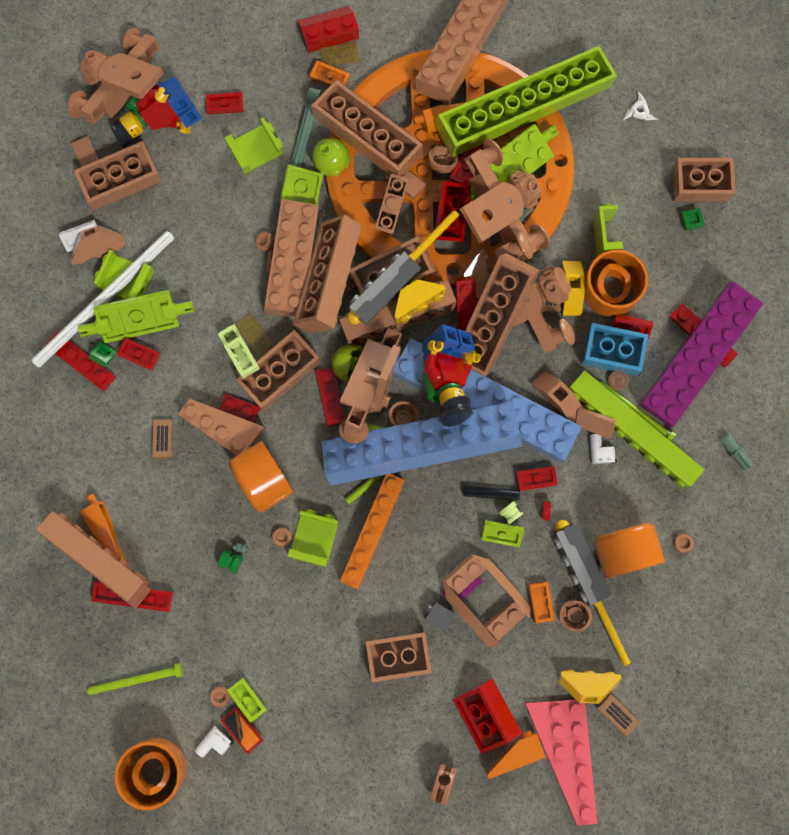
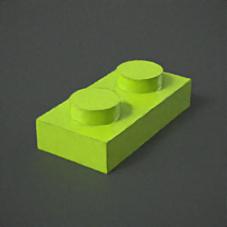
[481,520,524,548]
[226,678,267,723]

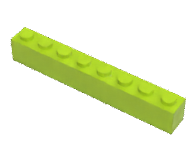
[569,370,705,489]

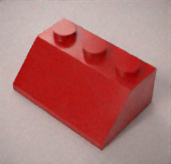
[298,6,359,53]
[436,181,471,242]
[452,678,522,753]

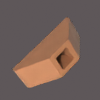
[375,174,409,234]
[70,225,126,265]
[461,247,491,300]
[531,371,582,422]

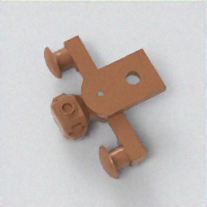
[67,28,164,124]
[460,139,550,259]
[476,232,575,353]
[339,328,403,444]

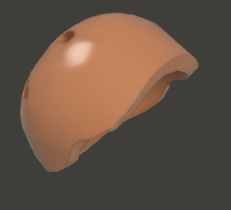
[428,145,459,174]
[388,401,419,426]
[560,600,592,632]

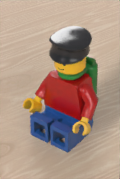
[108,77,202,148]
[422,324,481,427]

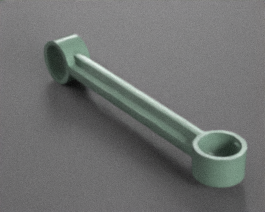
[282,88,321,185]

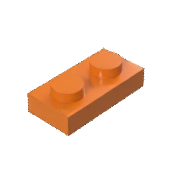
[310,60,350,87]

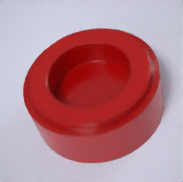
[542,501,551,521]

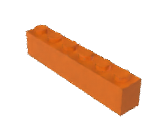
[340,474,405,590]

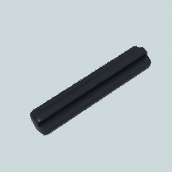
[463,486,520,501]

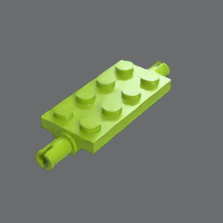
[470,124,559,200]
[78,290,194,343]

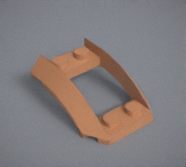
[443,554,531,648]

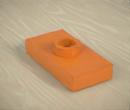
[528,582,555,624]

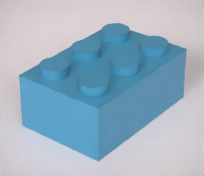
[581,323,648,376]

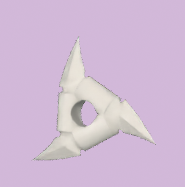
[623,91,658,121]

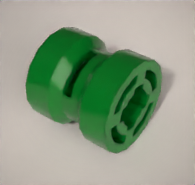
[217,549,243,575]

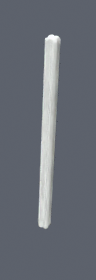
[31,231,174,367]

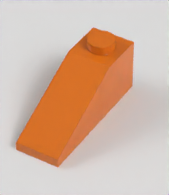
[486,730,546,779]

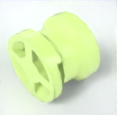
[499,501,524,525]

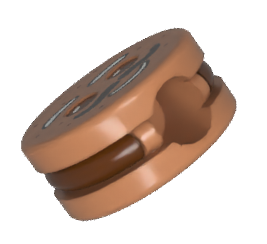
[430,764,457,806]

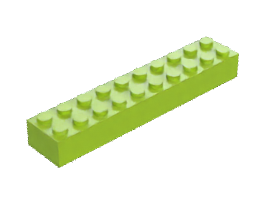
[435,46,617,157]

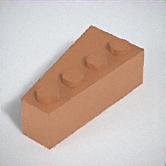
[178,399,265,456]

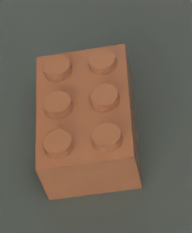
[672,158,736,202]
[366,632,432,682]

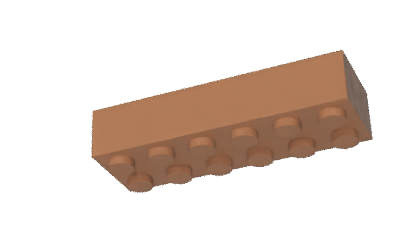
[312,80,423,177]
[264,199,319,318]
[293,215,361,334]
[462,253,540,377]
[340,280,456,346]
[36,511,151,609]

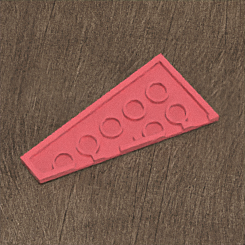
[525,699,597,825]

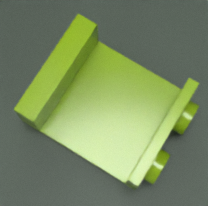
[225,117,283,174]
[592,203,623,257]
[94,250,154,299]
[288,509,339,567]

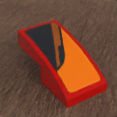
[221,707,264,754]

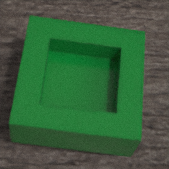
[680,208,705,231]
[89,342,117,368]

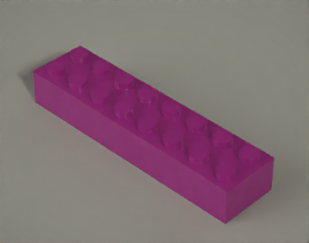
[638,281,764,428]

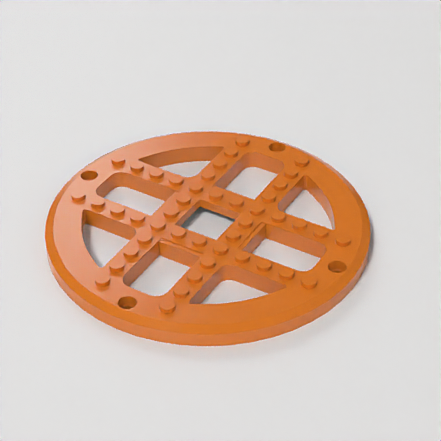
[326,49,574,286]

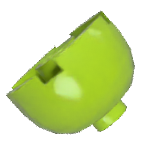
[312,137,351,177]
[331,344,364,382]

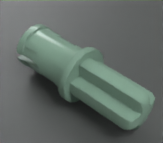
[720,435,753,470]

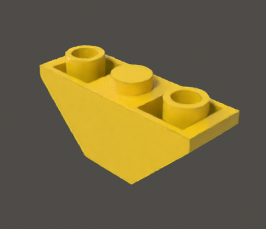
[562,261,585,316]
[395,280,446,324]
[558,670,621,704]

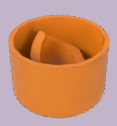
[584,250,648,317]
[229,441,294,513]
[594,523,666,579]
[115,738,187,810]

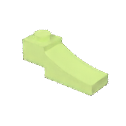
[218,324,260,379]

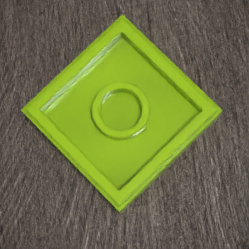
[279,164,324,205]

